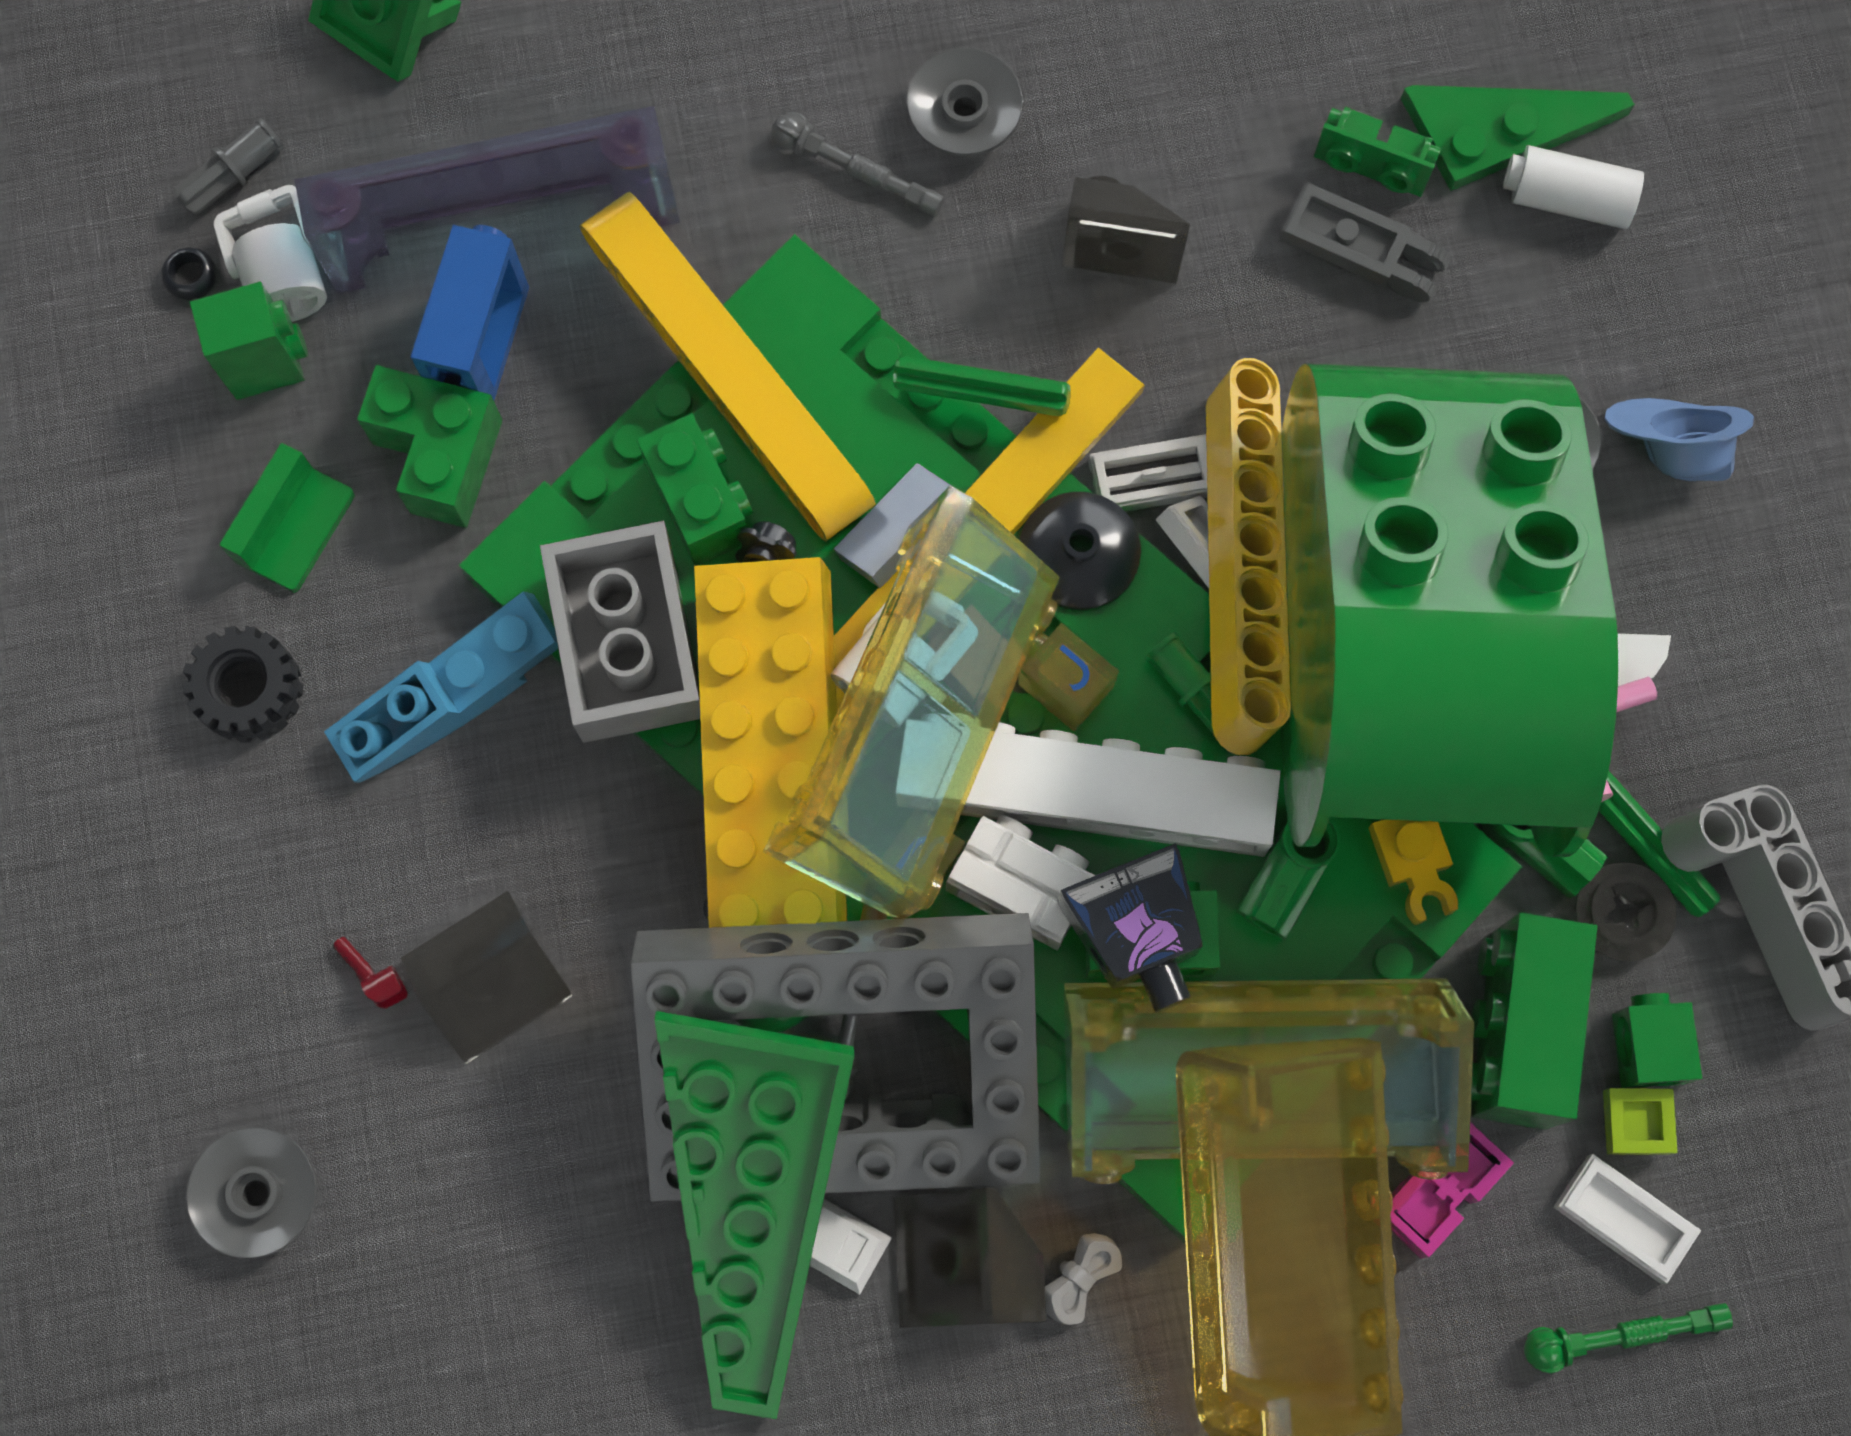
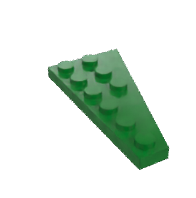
[654,1011,855,1419]

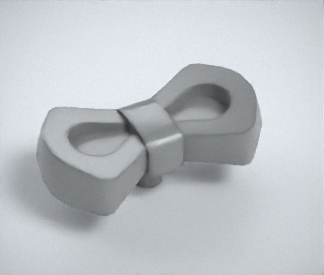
[1041,1233,1122,1325]

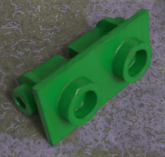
[1313,106,1441,197]

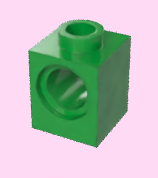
[1612,993,1702,1088]

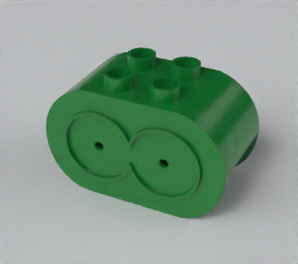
[1280,363,1618,857]

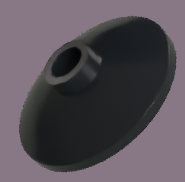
[1019,492,1141,610]

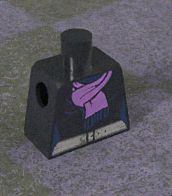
[1057,843,1202,1013]

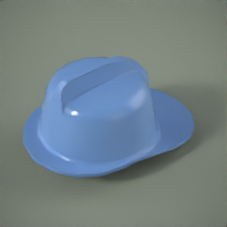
[1604,398,1754,481]

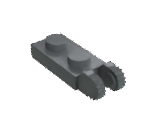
[1279,182,1451,303]

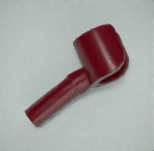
[333,937,409,1009]

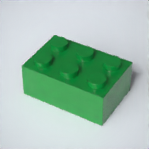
[1463,912,1598,1130]

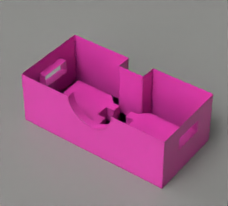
[1373,1118,1514,1259]

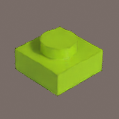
[1603,1088,1677,1155]

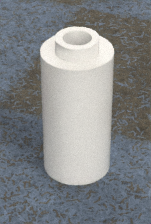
[1503,145,1644,229]

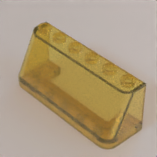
[1176,1037,1403,1436]

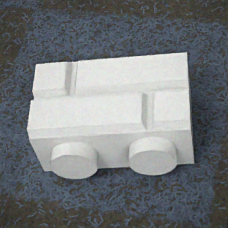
[946,815,1095,951]

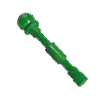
[1524,1303,1733,1374]

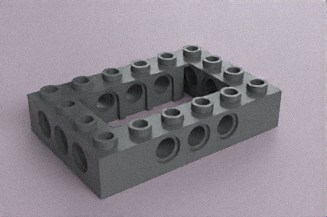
[631,913,1040,1202]

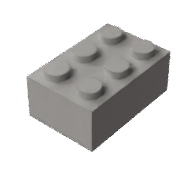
[540,521,700,743]

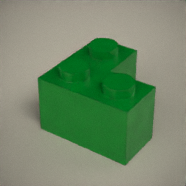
[357,365,503,529]

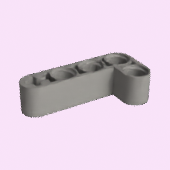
[1661,785,1851,1031]

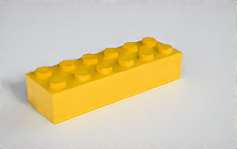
[694,557,847,928]

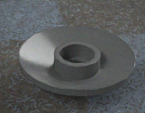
[907,48,1023,157]
[186,1127,317,1258]

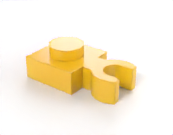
[1368,819,1458,925]

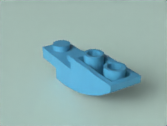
[324,591,559,783]

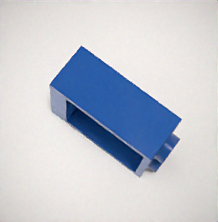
[410,225,530,400]

